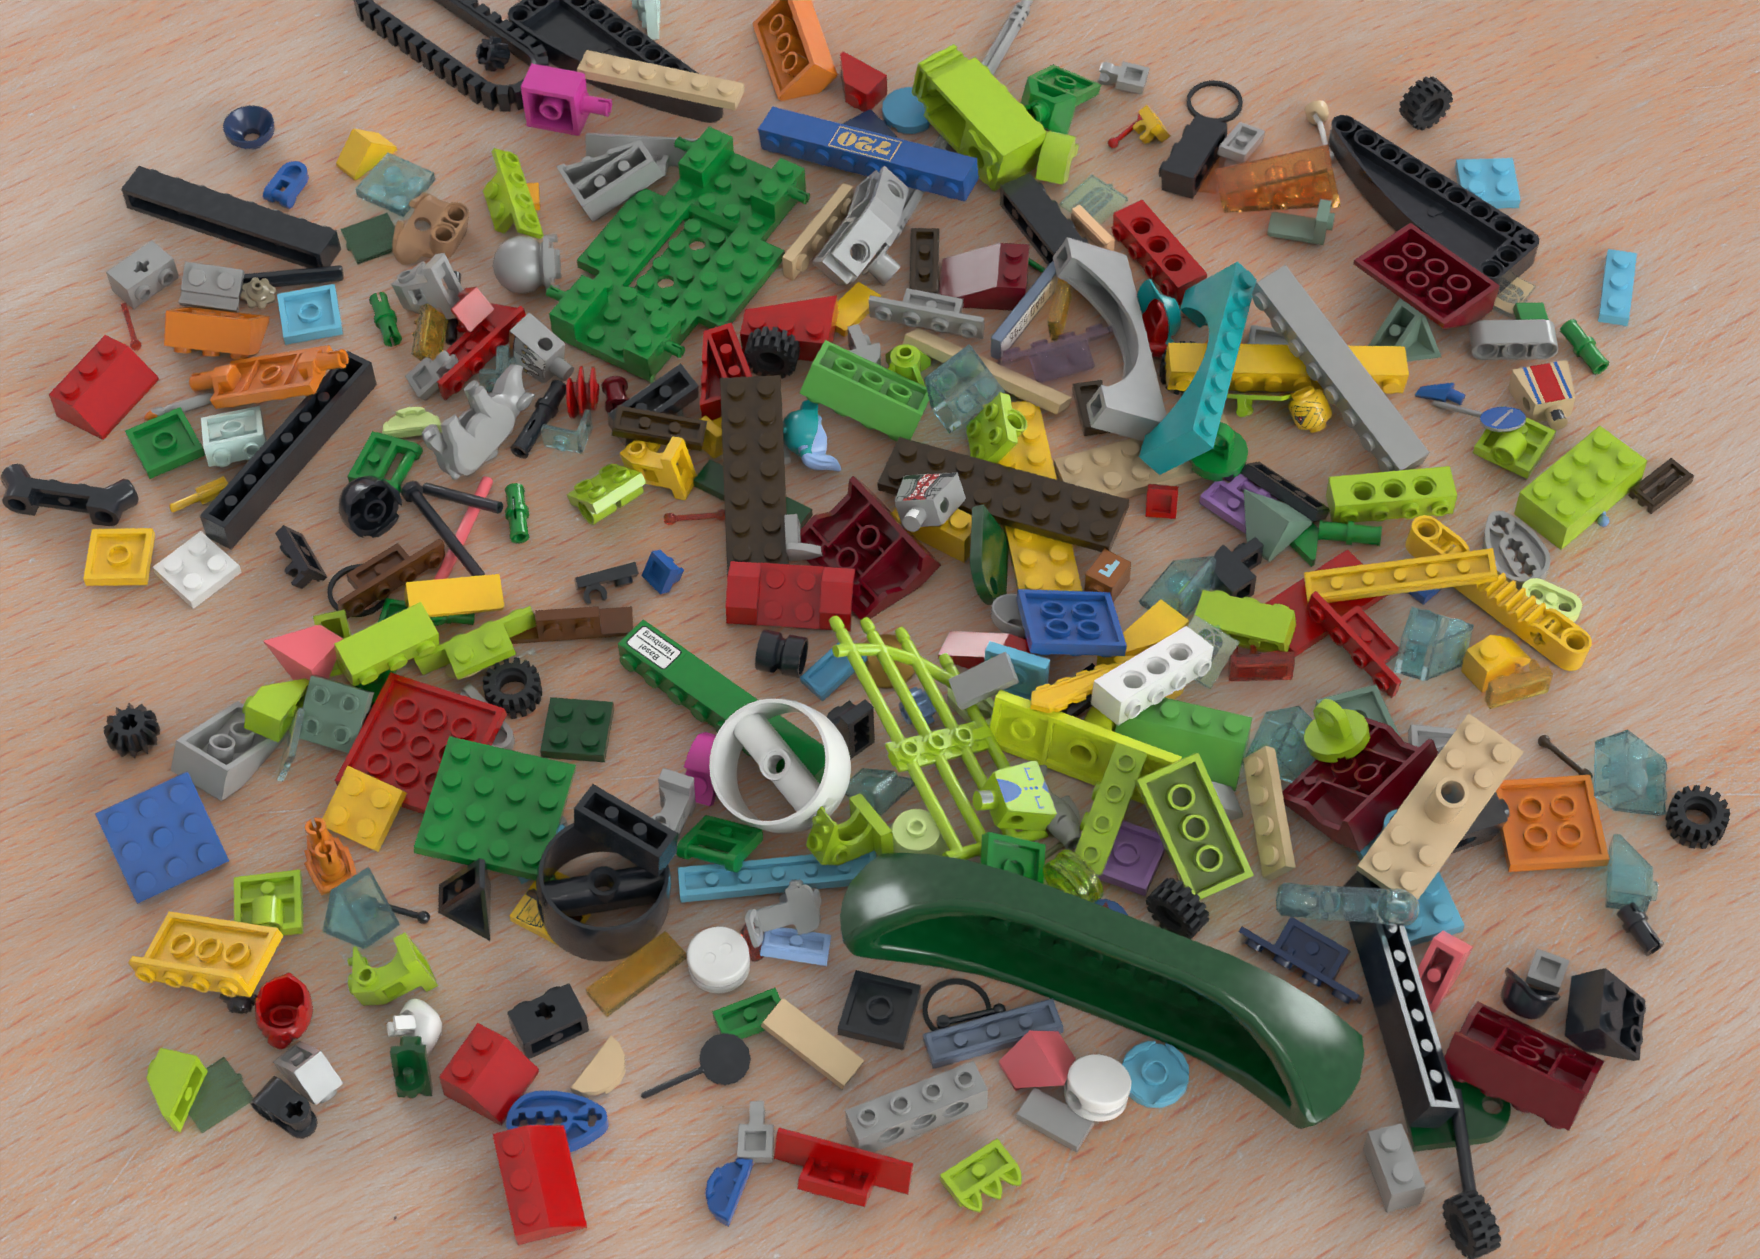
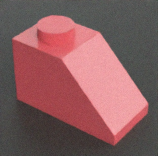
[1418,931,1473,1013]

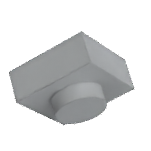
[1525,949,1570,994]

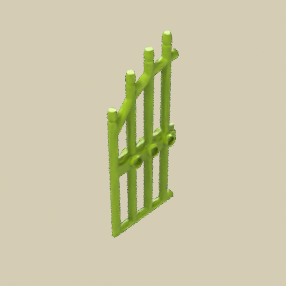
[829,615,1048,860]

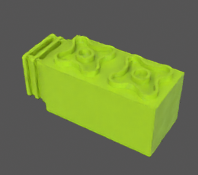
[911,44,1047,192]

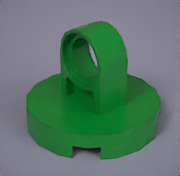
[1189,422,1248,481]

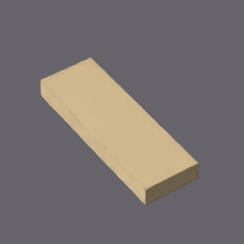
[761,998,864,1089]

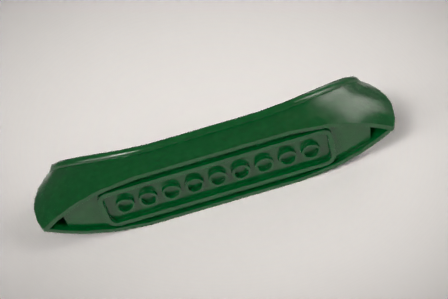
[840,853,1364,1129]

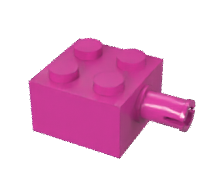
[521,63,612,136]

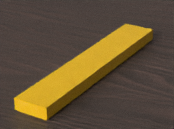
[1304,548,1498,603]

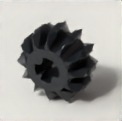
[104,703,160,758]

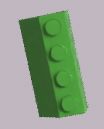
[799,340,933,441]
[1115,697,1252,791]

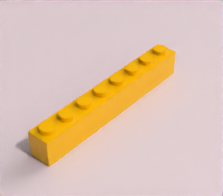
[1164,343,1409,394]

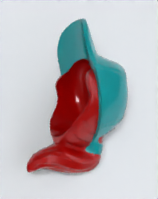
[1137,279,1182,358]

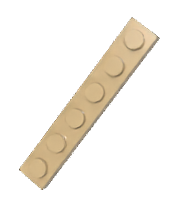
[577,50,744,111]

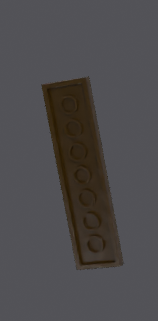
[720,375,789,577]
[877,437,1129,552]

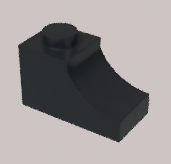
[827,699,875,760]

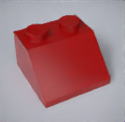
[439,1023,540,1126]

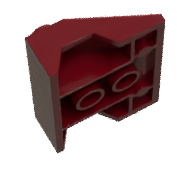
[800,476,941,620]
[1282,717,1439,852]
[1444,1001,1605,1131]

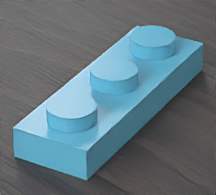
[1598,249,1637,326]

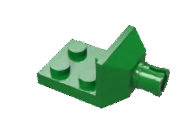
[1020,65,1102,135]

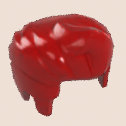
[255,973,313,1050]

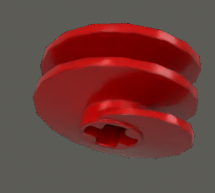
[566,366,600,420]

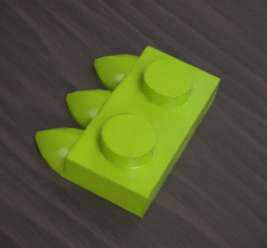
[940,1138,1022,1212]

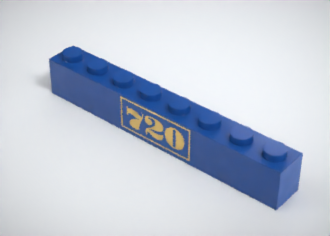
[758,106,979,202]

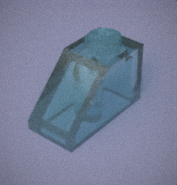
[1605,834,1658,913]

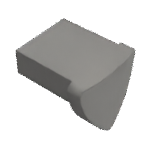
[785,514,822,561]

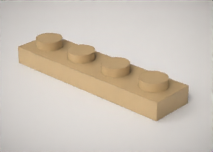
[782,183,853,280]
[1243,746,1296,880]

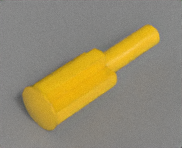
[169,476,228,513]

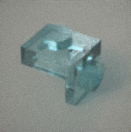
[478,345,517,393]

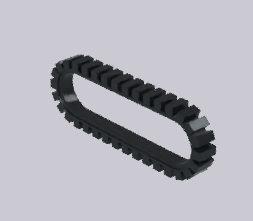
[354,0,549,112]

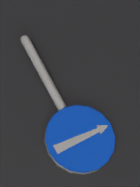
[1432,400,1526,432]

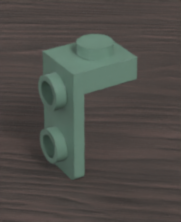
[1267,199,1335,245]

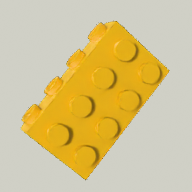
[128,911,283,997]

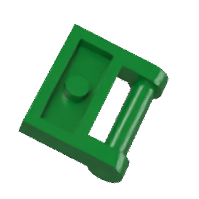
[347,431,423,494]
[676,815,763,873]

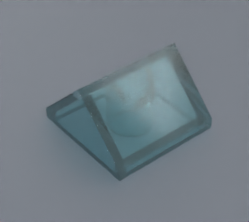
[1139,556,1216,618]
[1243,706,1316,783]
[322,867,400,949]

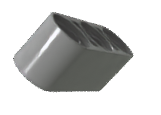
[1469,319,1558,360]

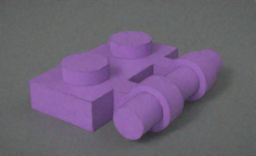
[1199,473,1279,534]

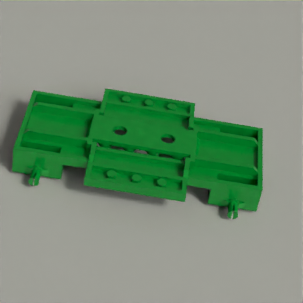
[546,127,810,382]

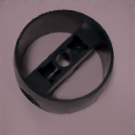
[536,823,671,962]

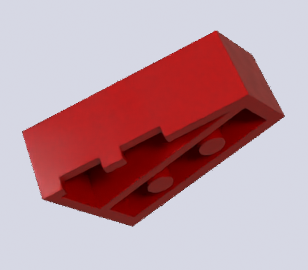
[740,295,839,362]
[700,323,753,420]

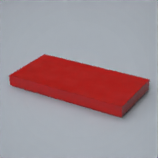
[1264,549,1388,658]

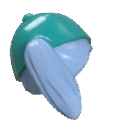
[783,400,841,472]

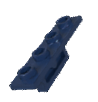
[1239,916,1363,1005]

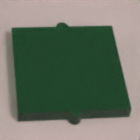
[341,213,395,264]
[188,1057,253,1133]

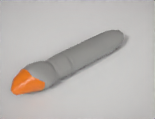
[144,393,213,421]

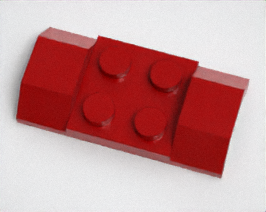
[725,561,855,632]

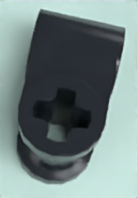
[250,1076,318,1138]

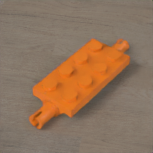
[189,345,349,409]

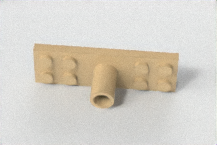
[1356,713,1524,909]

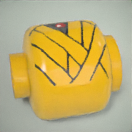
[1288,386,1332,433]

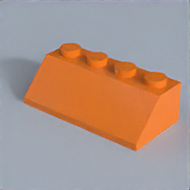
[752,0,838,101]

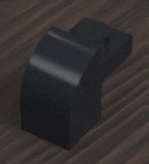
[1211,537,1264,599]

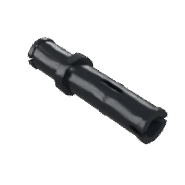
[510,380,566,459]

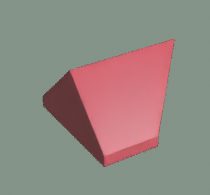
[263,625,343,680]
[999,1030,1076,1091]

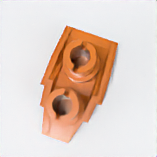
[304,817,359,896]

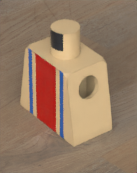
[1508,360,1575,430]

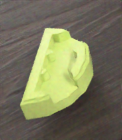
[382,407,442,438]

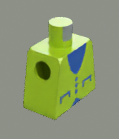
[973,761,1057,831]

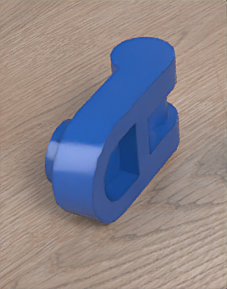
[263,161,309,209]

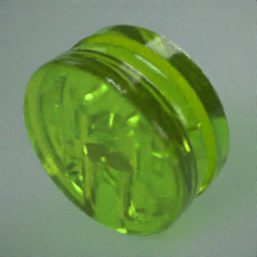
[1043,849,1104,903]

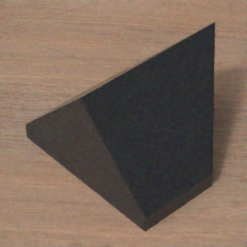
[438,858,491,941]

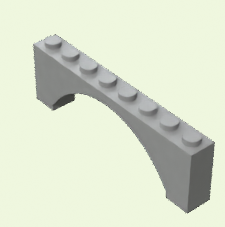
[1053,237,1166,441]

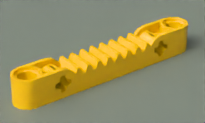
[1405,515,1592,671]

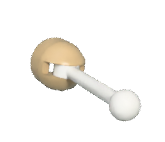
[1305,100,1334,162]

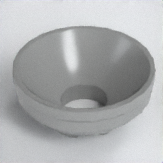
[991,594,1026,639]

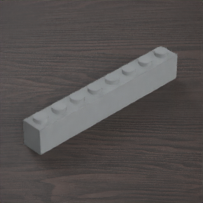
[1252,265,1430,472]

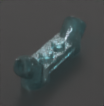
[1276,882,1420,926]

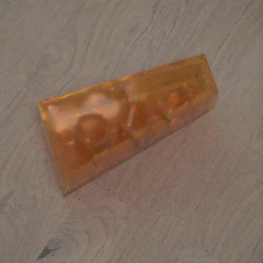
[1215,144,1341,213]

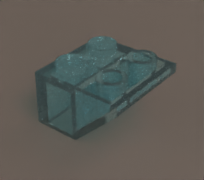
[924,344,1005,434]
[1394,607,1474,681]
[1594,729,1667,816]

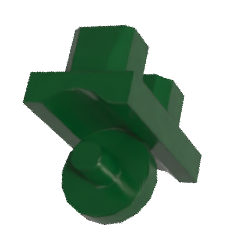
[390,1036,433,1098]

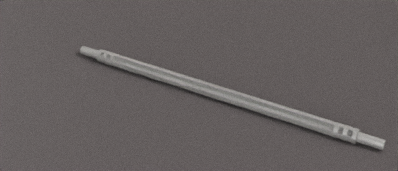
[875,0,1034,255]

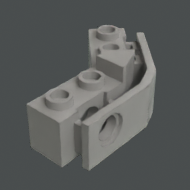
[812,166,909,285]

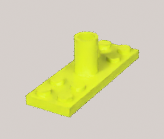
[990,689,1182,804]

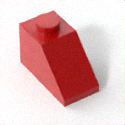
[840,51,887,112]

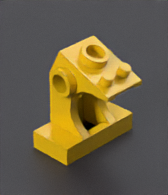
[619,436,697,501]

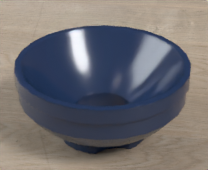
[223,105,275,150]

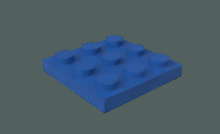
[1016,589,1127,657]
[95,771,229,904]

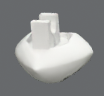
[386,999,443,1056]

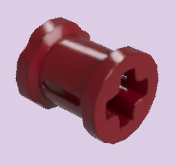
[601,376,629,413]

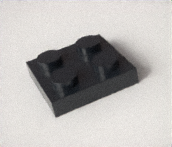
[837,970,921,1050]

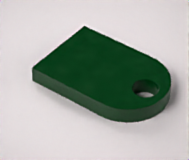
[970,504,1008,605]
[1400,1079,1511,1152]

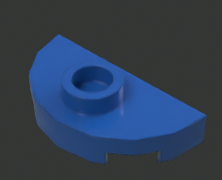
[705,1158,753,1227]

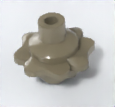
[240,277,276,309]

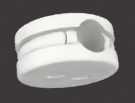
[687,927,750,994]
[1064,1054,1131,1121]

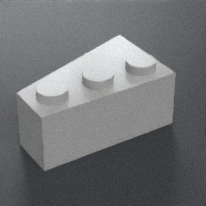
[556,140,664,222]

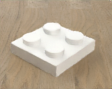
[153,531,242,609]

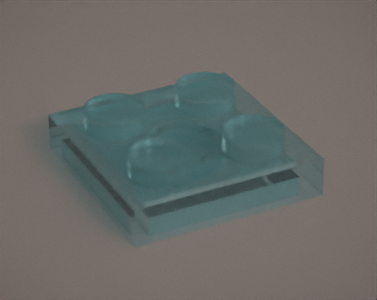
[355,153,435,217]

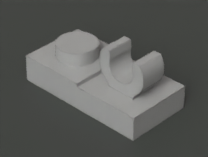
[1217,122,1265,172]

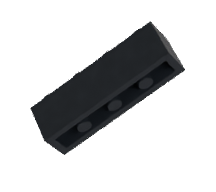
[1000,173,1089,265]

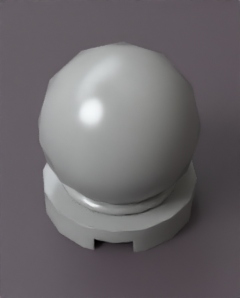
[493,234,561,294]

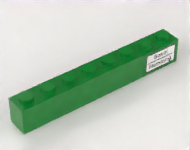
[618,619,825,784]

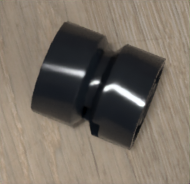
[755,629,809,678]

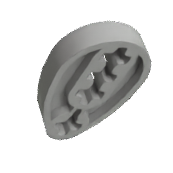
[1483,511,1550,590]

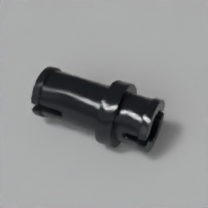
[1617,902,1664,956]

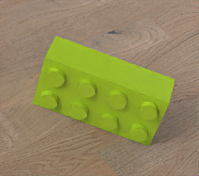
[1514,426,1647,550]
[1134,753,1254,900]

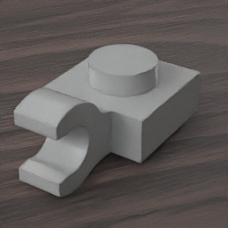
[1098,61,1150,95]
[405,350,459,400]
[737,1101,774,1163]

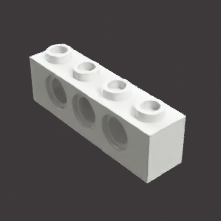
[1091,626,1213,725]

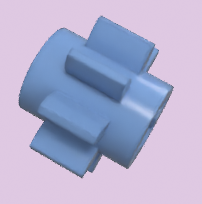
[899,687,936,725]

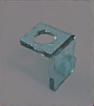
[541,410,593,454]

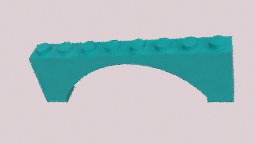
[1139,261,1257,475]

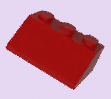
[48,335,159,440]
[492,1125,587,1245]

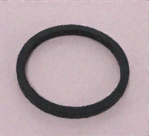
[1187,80,1243,123]
[327,564,389,617]
[923,978,991,1031]

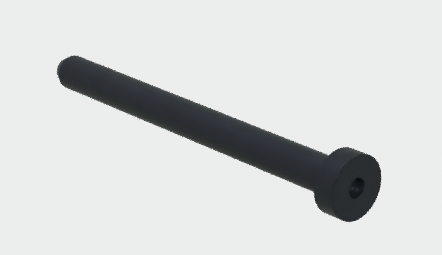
[401,481,485,576]

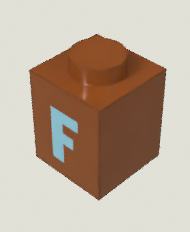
[1084,549,1131,602]

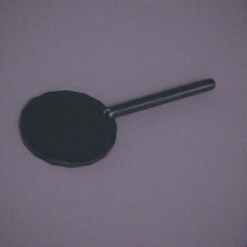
[641,1033,751,1099]

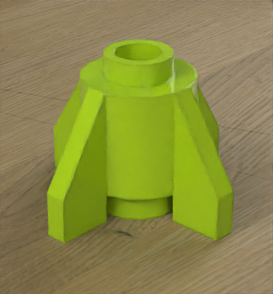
[885,344,931,386]

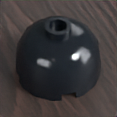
[339,475,402,538]

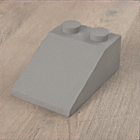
[171,701,288,801]

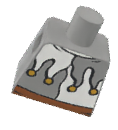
[509,313,574,383]

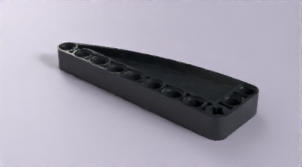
[508,0,723,123]
[1328,115,1540,295]

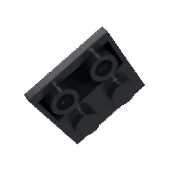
[1564,968,1646,1061]

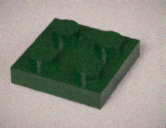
[540,697,614,763]

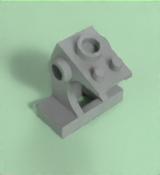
[391,253,463,319]
[651,768,696,839]

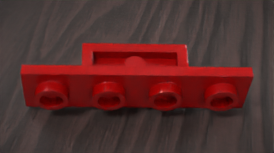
[437,306,526,401]
[1306,591,1402,698]
[774,1127,914,1207]

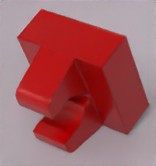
[1145,484,1179,519]

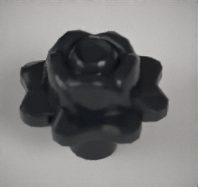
[220,993,258,1014]

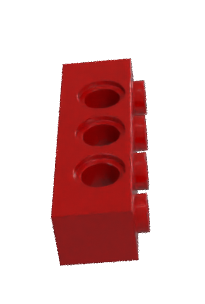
[1111,199,1207,305]

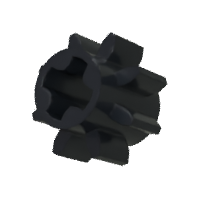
[476,36,510,72]

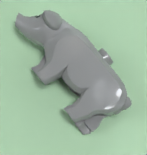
[422,365,535,480]

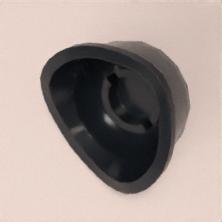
[1500,967,1561,1020]

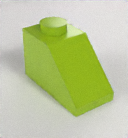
[242,678,310,742]
[146,1047,208,1132]

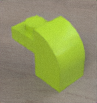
[1035,131,1079,185]

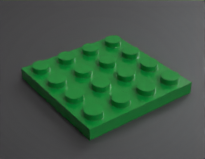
[414,736,576,881]

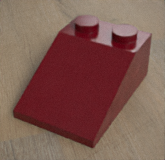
[939,243,1029,311]

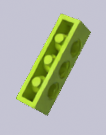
[1326,466,1457,523]

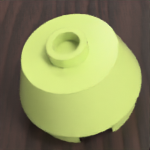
[889,809,949,856]

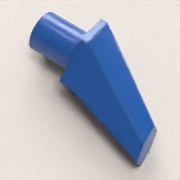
[1415,383,1466,405]

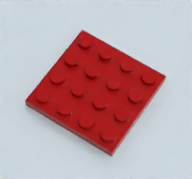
[334,672,507,814]

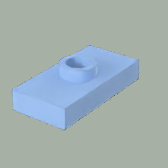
[760,927,831,966]

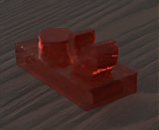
[1228,645,1295,681]

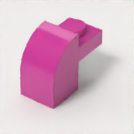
[684,732,716,806]

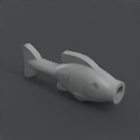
[1039,765,1081,850]

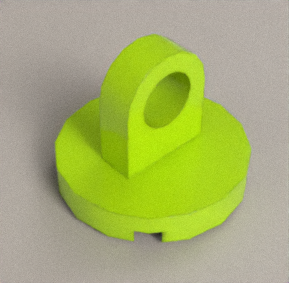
[1304,699,1370,763]

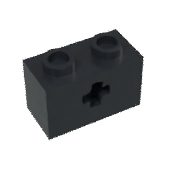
[507,983,589,1059]

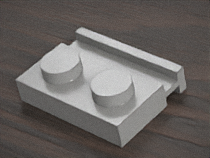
[179,262,245,312]

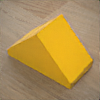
[336,128,397,181]

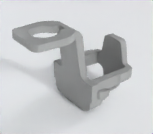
[745,879,822,948]

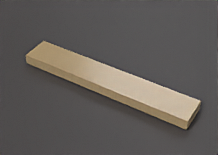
[903,328,1072,414]

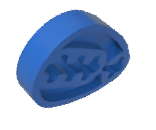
[506,1091,609,1152]

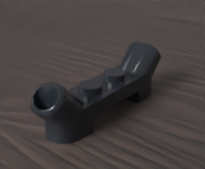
[1,464,139,526]

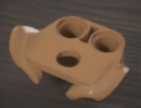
[392,192,469,265]

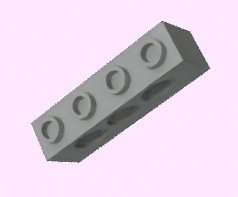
[845,1061,988,1152]

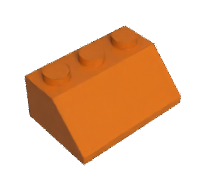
[164,306,270,360]

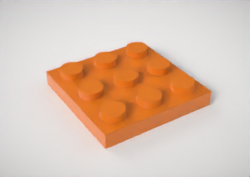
[1496,775,1609,872]

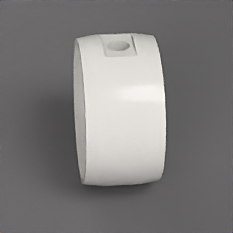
[709,699,851,833]

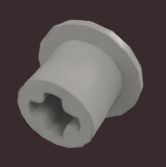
[862,245,901,285]

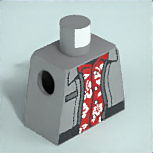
[895,472,966,532]

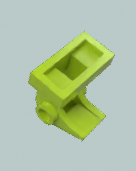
[806,793,894,865]
[348,933,438,1006]

